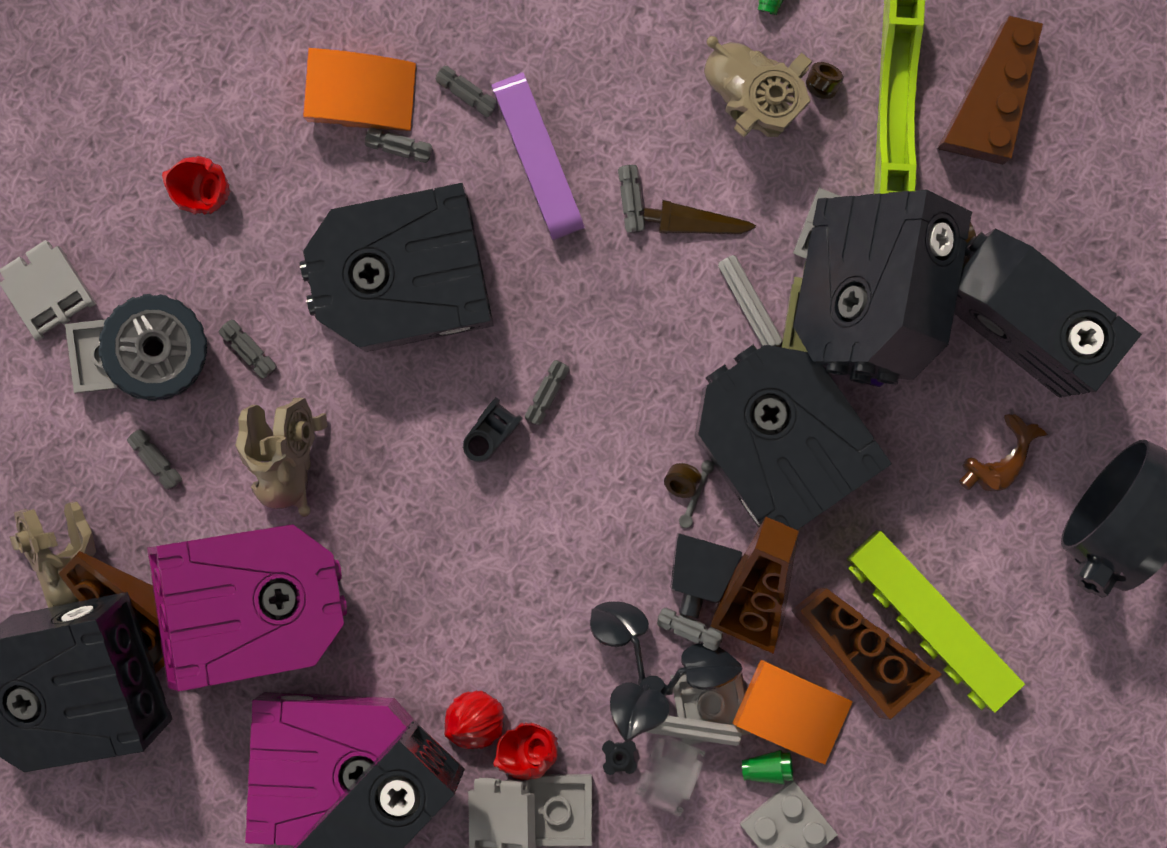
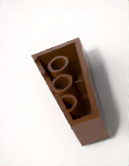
[937,16,1043,165]
[710,517,799,654]
[791,588,942,720]

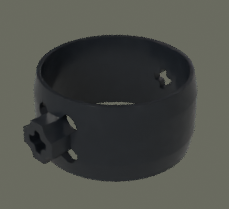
[1061,439,1167,598]

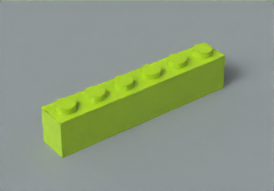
[846,530,1025,713]

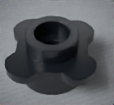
[602,740,637,775]

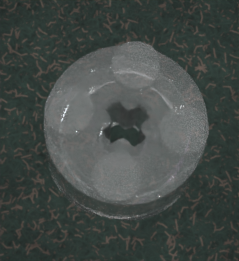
[635,735,705,817]

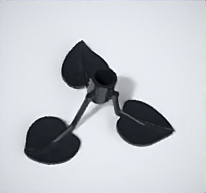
[590,601,743,742]

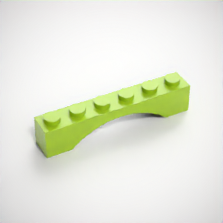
[874,0,925,194]

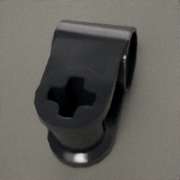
[463,397,523,463]

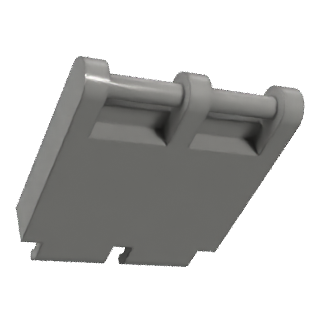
[0,240,96,341]
[468,778,536,848]

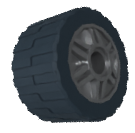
[98,294,207,402]

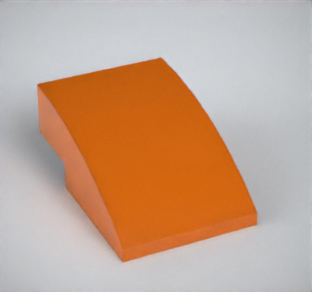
[303,48,416,131]
[732,660,853,765]

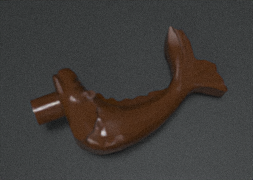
[959,414,1048,491]

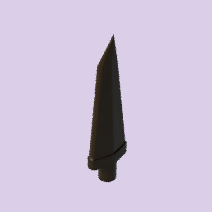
[643,200,756,234]

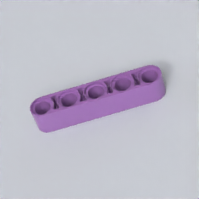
[491,72,585,240]

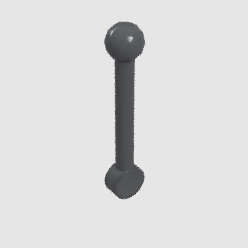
[679,460,714,528]

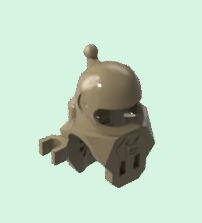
[704,36,812,138]
[235,398,328,517]
[9,501,96,608]

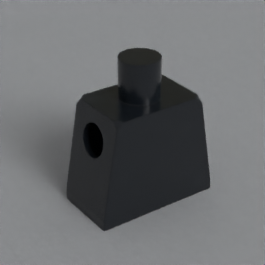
[670,533,742,618]

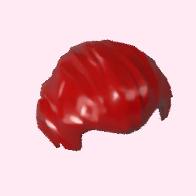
[162,156,230,215]
[444,690,505,749]
[493,722,558,781]

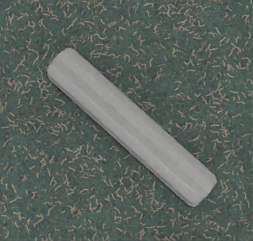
[718,255,782,346]
[646,716,742,746]

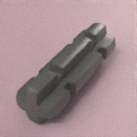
[435,65,498,117]
[365,128,432,163]
[618,165,645,233]
[219,319,276,379]
[525,360,569,425]
[127,429,182,490]
[657,607,723,651]

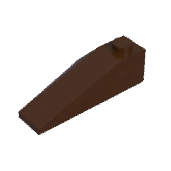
[58,551,165,673]

